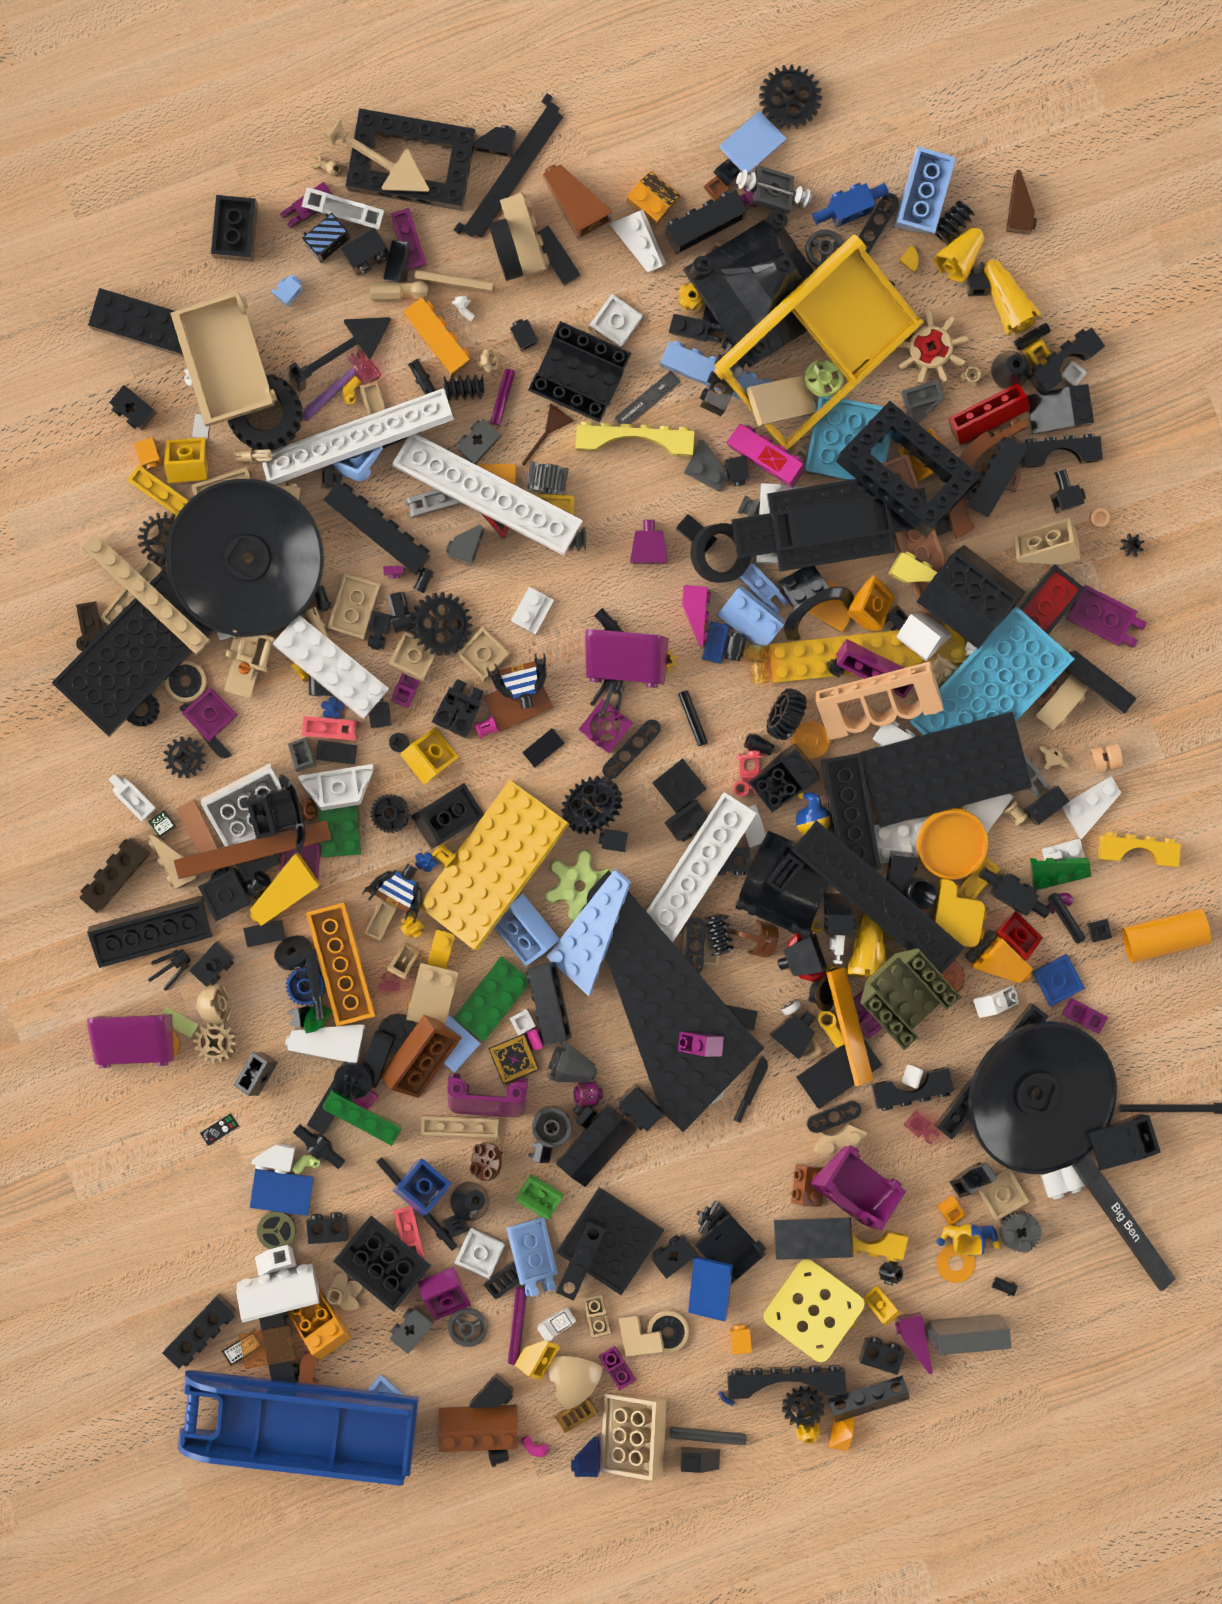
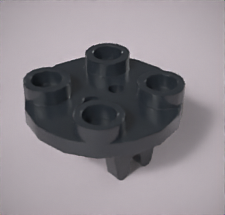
[334,1062,373,1099]

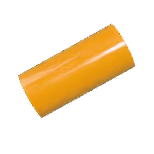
[1122,908,1211,964]

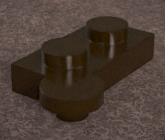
[76,601,102,651]

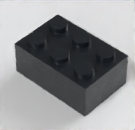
[211,195,258,262]

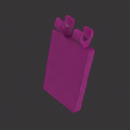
[1066,585,1147,648]

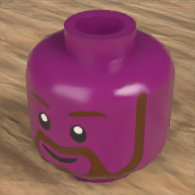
[573,1081,603,1107]

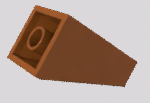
[543,164,612,239]

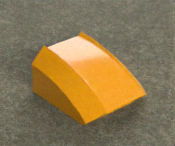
[847,575,895,631]

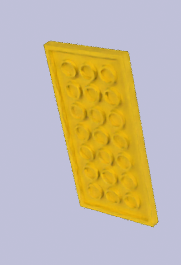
[420,780,570,951]

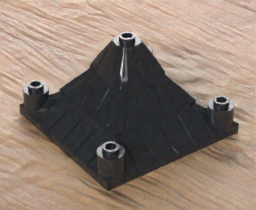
[683,210,814,368]

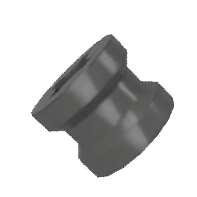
[737,495,759,517]

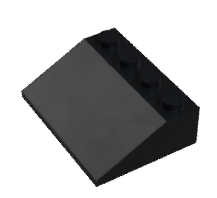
[333,1215,431,1312]

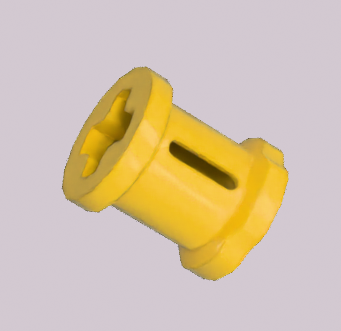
[432,843,457,868]

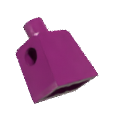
[630,520,668,564]

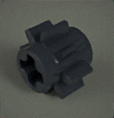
[1120,533,1145,558]
[879,1261,903,1286]

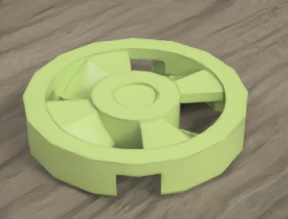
[804,360,843,397]

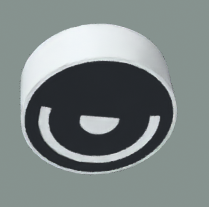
[781,998,801,1016]

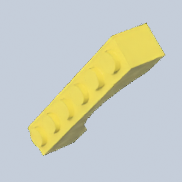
[576,422,694,457]
[888,551,938,584]

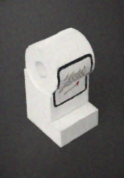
[537,1307,576,1341]

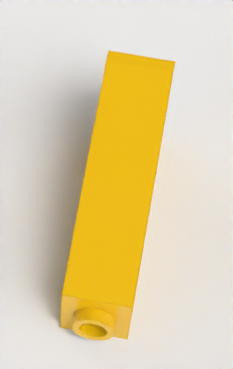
[250,852,320,926]

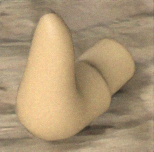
[803,1036,823,1062]

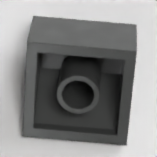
[446,525,485,566]

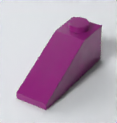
[895,1312,933,1374]

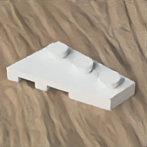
[610,209,666,272]
[1061,776,1121,840]

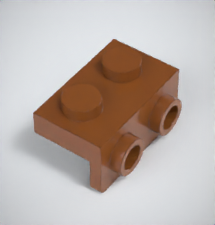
[791,1164,824,1207]

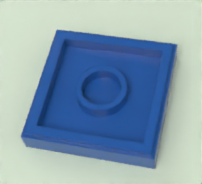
[1032,954,1085,1007]

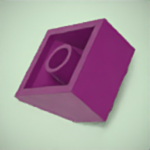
[418,1267,471,1321]

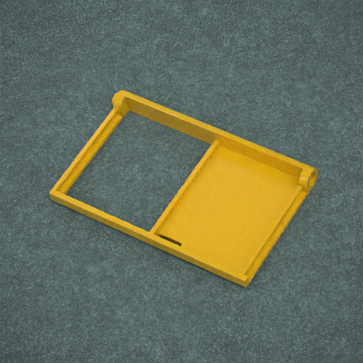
[714,234,924,450]

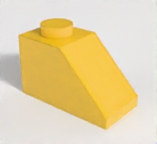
[427,929,456,969]
[515,1340,560,1380]

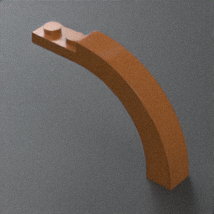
[947,419,1029,539]

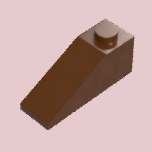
[1006,170,1037,235]

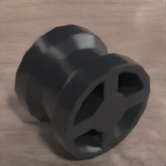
[389,733,409,752]

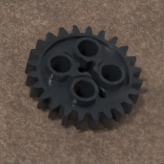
[759,64,822,130]
[409,592,473,656]
[561,776,623,835]

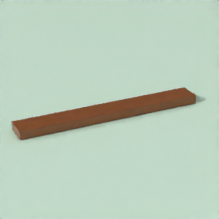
[174,820,332,879]

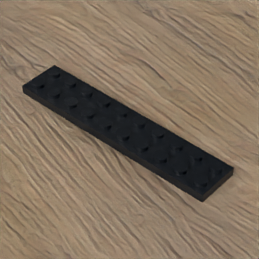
[790,820,965,974]

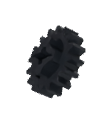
[163,736,207,779]
[782,1386,825,1430]

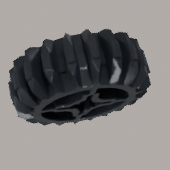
[137,512,175,565]
[766,688,807,741]

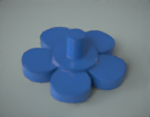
[321,697,344,719]
[415,852,437,872]

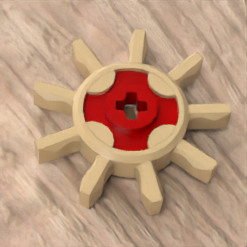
[897,310,968,385]

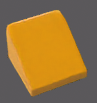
[937,1196,966,1225]

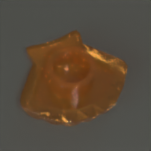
[942,960,965,992]

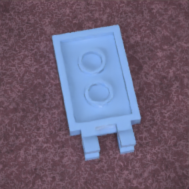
[506,1217,558,1297]

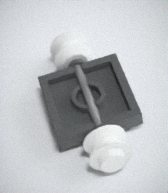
[736,166,812,214]

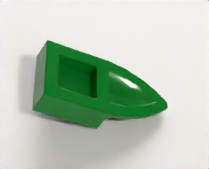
[304,1004,333,1034]

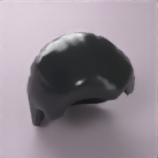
[905,878,938,910]

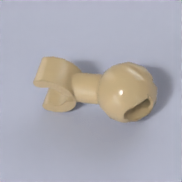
[310,154,341,176]

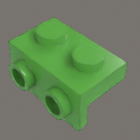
[516,1174,564,1220]

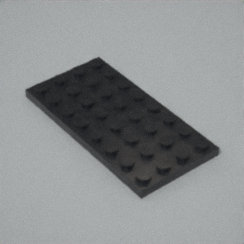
[52,571,214,737]
[860,711,1032,828]

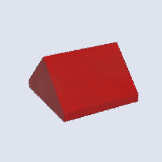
[994,911,1043,961]

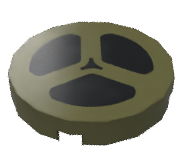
[257,1211,296,1249]

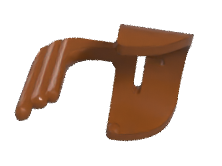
[727,920,779,958]

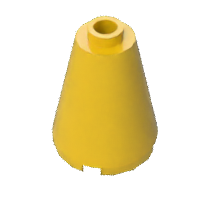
[934,228,985,282]

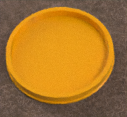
[916,808,988,879]

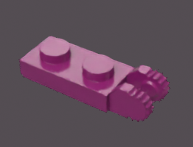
[280,182,333,228]

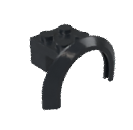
[778,566,854,640]
[247,774,306,853]

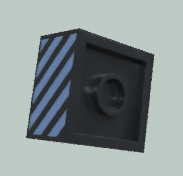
[302,213,351,263]

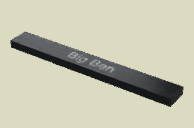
[1072,1154,1176,1291]

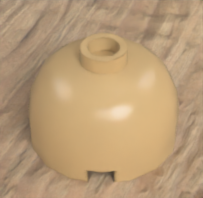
[195,985,231,1024]

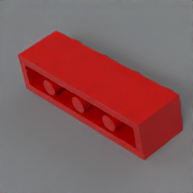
[948,383,1030,445]

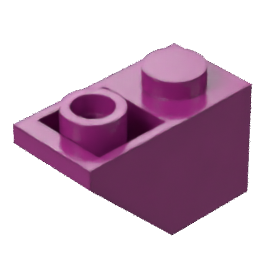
[678,1032,724,1057]

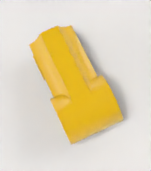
[817,1010,844,1048]

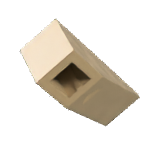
[149,834,199,889]

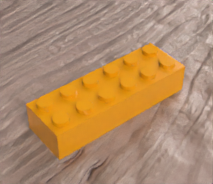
[306,902,376,1026]

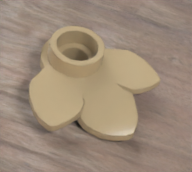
[325,1273,363,1311]

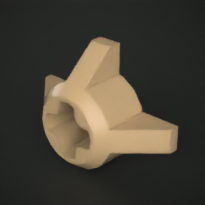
[1039,745,1069,770]

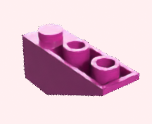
[682,585,711,647]

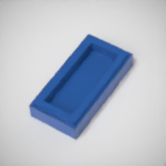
[702,621,730,664]

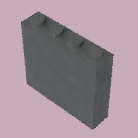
[926,1314,1012,1355]

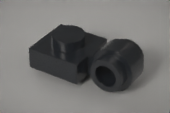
[368,611,392,650]

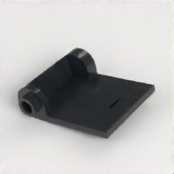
[694,1213,766,1285]

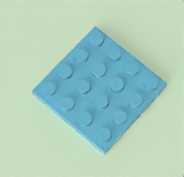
[804,396,892,480]

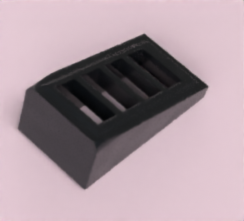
[483,1260,519,1300]

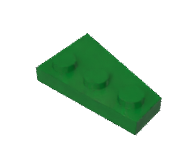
[1030,858,1091,890]

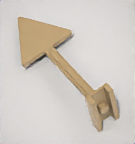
[323,116,429,192]

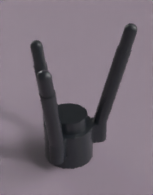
[590,679,625,721]
[148,949,191,991]

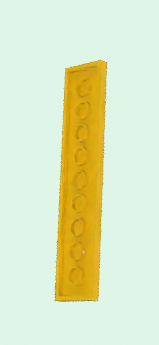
[768,625,966,683]

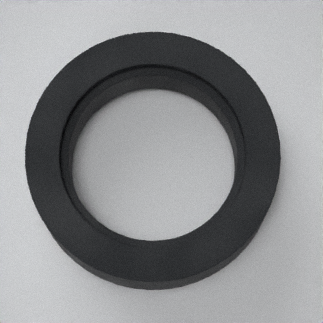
[489,218,523,281]
[690,523,751,583]

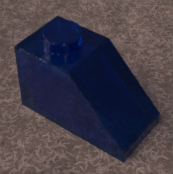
[571,1435,600,1477]

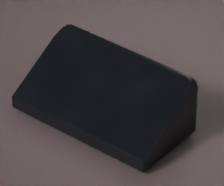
[675,514,717,553]
[522,728,564,768]

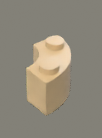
[1035,673,1088,730]
[814,1122,867,1156]

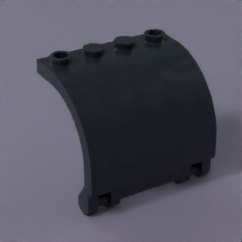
[735,830,829,940]

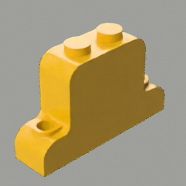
[933,878,988,947]

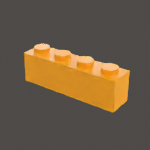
[403,297,471,375]

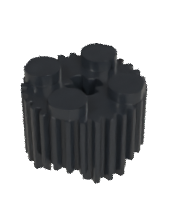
[370,794,411,833]

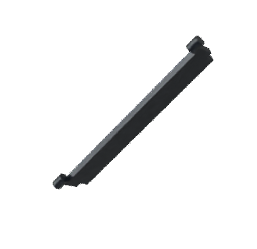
[453,93,563,238]

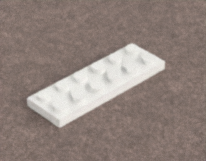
[273,616,389,719]

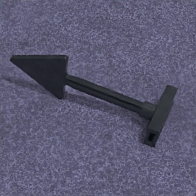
[288,317,391,393]

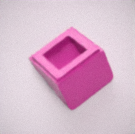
[525,1027,545,1050]

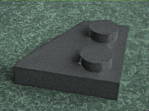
[901,379,944,423]
[684,440,728,491]

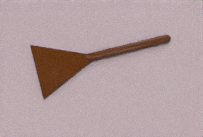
[522,403,573,466]

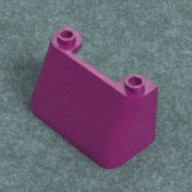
[585,629,669,688]
[87,1014,174,1068]
[447,1073,528,1118]
[810,1145,906,1231]

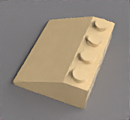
[600,1393,667,1481]

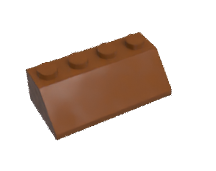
[380,1015,462,1098]
[439,1405,518,1452]

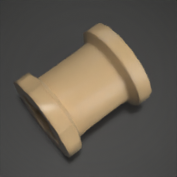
[1003,800,1029,826]

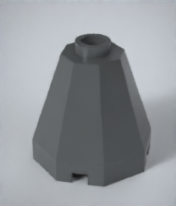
[547,1041,597,1083]

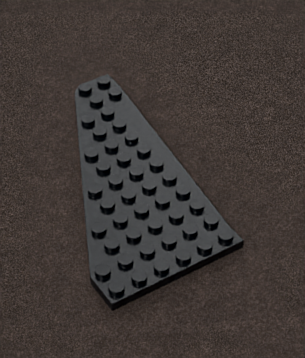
[587,870,765,1132]

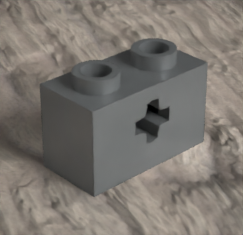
[457,419,501,465]
[390,1306,434,1354]

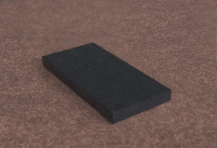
[796,1037,882,1109]
[774,1217,854,1260]

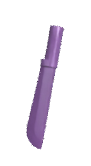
[304,368,357,422]

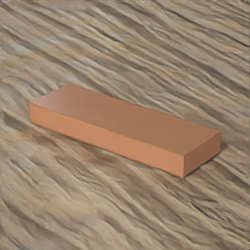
[176,800,218,854]

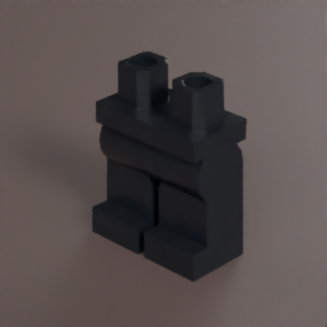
[431,679,483,739]

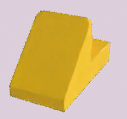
[863,1286,901,1327]

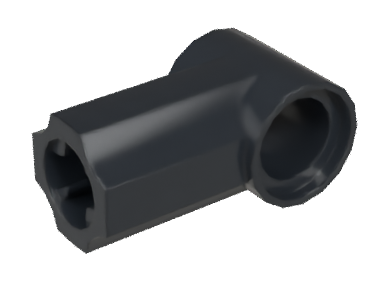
[388,592,414,633]

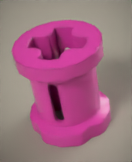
[474,716,498,739]

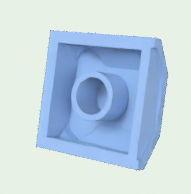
[331,446,383,481]

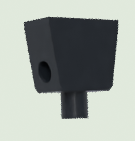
[770,1010,816,1060]

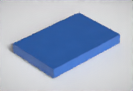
[250,1168,314,1216]
[688,1256,733,1322]

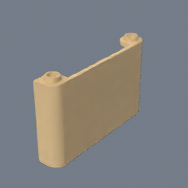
[171,292,277,427]

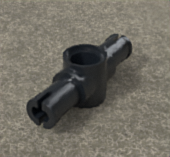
[293,1124,345,1169]

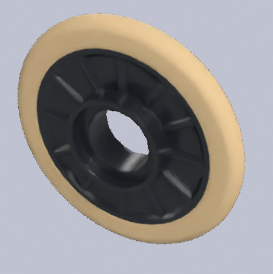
[164,660,207,703]
[647,1310,690,1353]

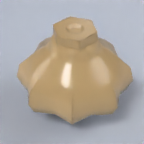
[477,349,499,373]

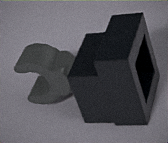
[967,262,990,296]

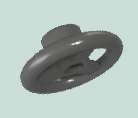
[805,230,844,267]
[448,1308,487,1347]

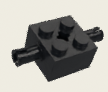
[978,867,1051,919]

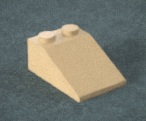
[1014,517,1081,565]
[406,962,459,1024]

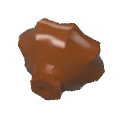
[300,797,317,821]

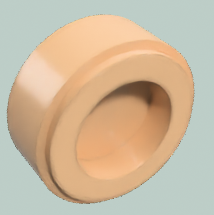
[1089,508,1110,528]

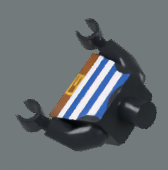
[486,653,547,709]
[362,863,422,923]

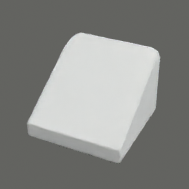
[902,1064,924,1089]

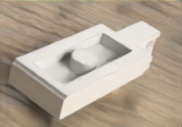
[108,774,157,822]

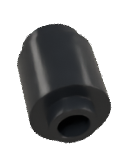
[724,632,746,662]

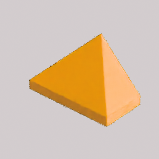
[828,1409,854,1451]

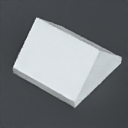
[897,611,952,661]

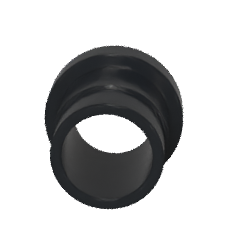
[488,1449,509,1468]

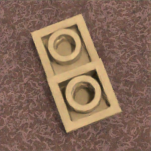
[583,1295,611,1338]

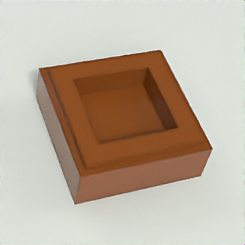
[704,176,731,201]

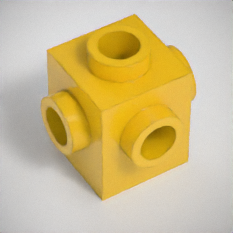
[678,283,705,312]

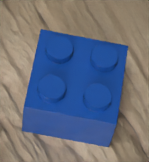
[393,1158,452,1216]

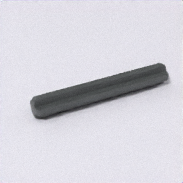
[670,1427,747,1445]

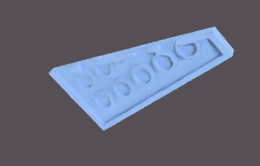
[546,869,631,996]

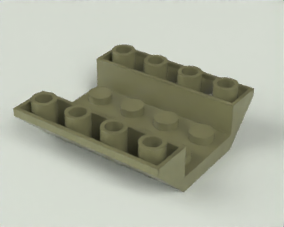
[860,948,961,1050]

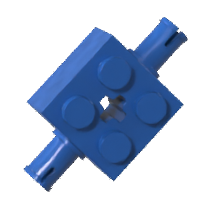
[812,183,889,228]

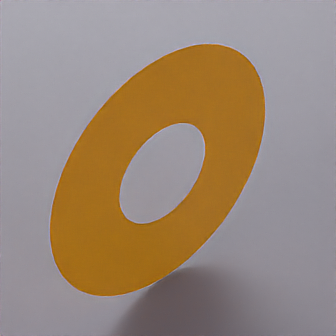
[936,1244,975,1283]

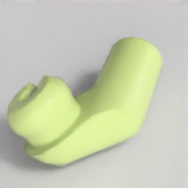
[292,1155,320,1175]

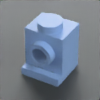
[271,274,303,307]

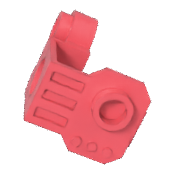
[733,751,764,797]

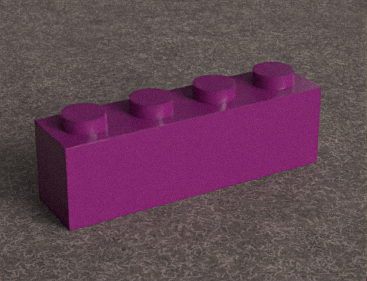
[836,639,914,699]

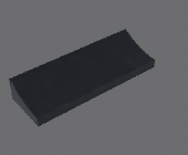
[87,895,213,968]

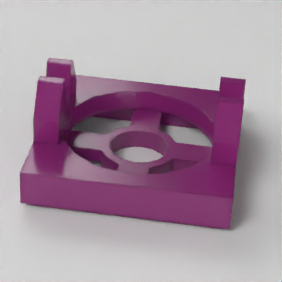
[579,699,633,753]

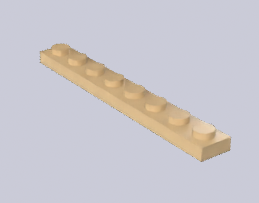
[82,534,210,655]

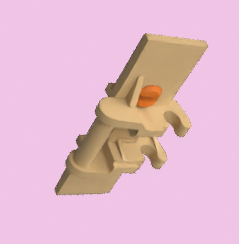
[224,630,276,698]

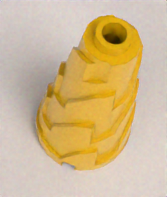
[983,259,1042,336]
[847,912,886,978]

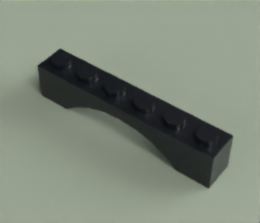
[727,1365,846,1399]

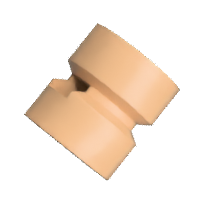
[1089,744,1123,773]

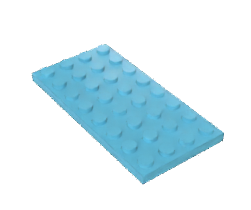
[909,606,1075,735]

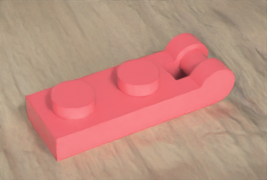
[302,716,359,740]
[394,1206,425,1259]

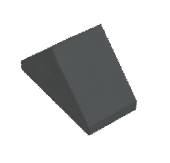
[288,737,317,772]

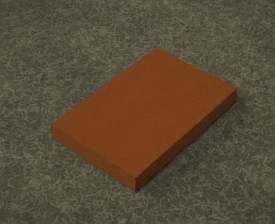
[484,686,553,732]

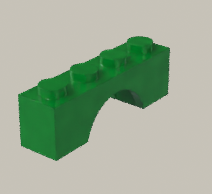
[323,1088,401,1146]

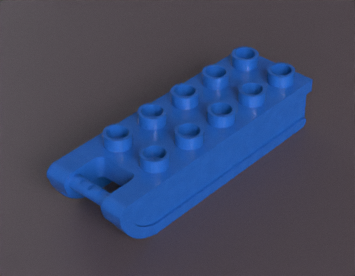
[177,1370,419,1486]

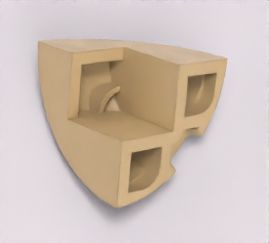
[549,1356,603,1410]

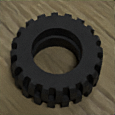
[227,374,303,451]

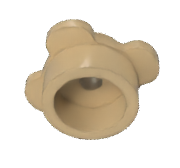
[961,363,984,387]

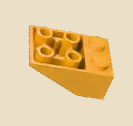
[288,1288,352,1360]

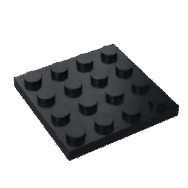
[556,1186,664,1295]

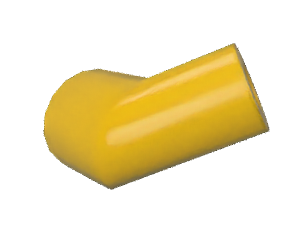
[342,376,362,405]

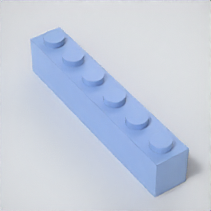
[660,341,773,400]

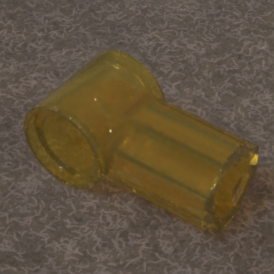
[745,645,771,684]

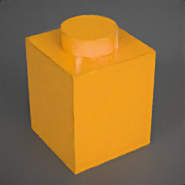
[133,437,162,469]
[729,1323,752,1355]

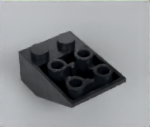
[749,742,819,813]
[1088,1114,1161,1170]

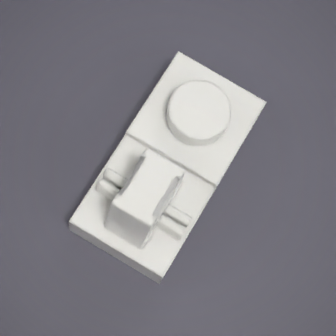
[1041,838,1085,861]

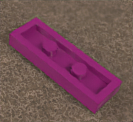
[390,208,427,271]

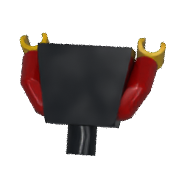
[778,920,837,982]

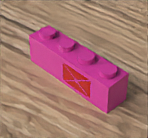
[726,424,806,488]

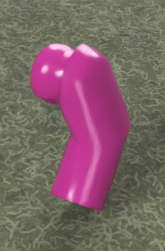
[521,1435,549,1458]

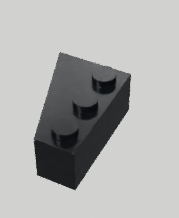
[824,893,856,935]

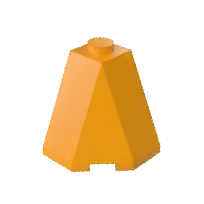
[970,937,1033,983]

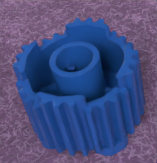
[286,965,326,1006]

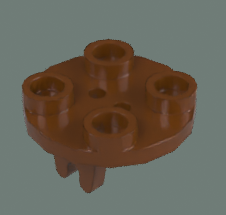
[470,1142,503,1181]

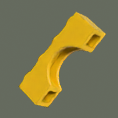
[1097,832,1181,867]
[852,1230,908,1262]

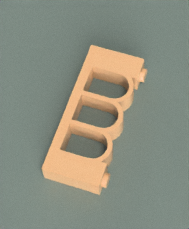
[816,662,943,740]

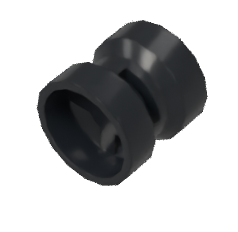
[244,871,271,898]

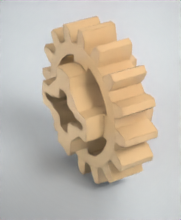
[193,1023,237,1064]

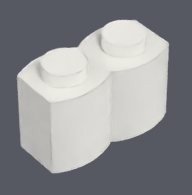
[1040,1163,1086,1199]

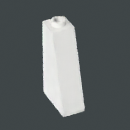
[285,1024,366,1064]

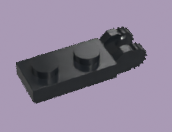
[669,314,724,343]

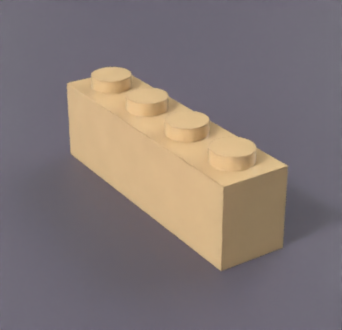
[500,193,550,277]

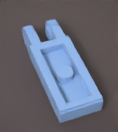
[739,563,789,614]

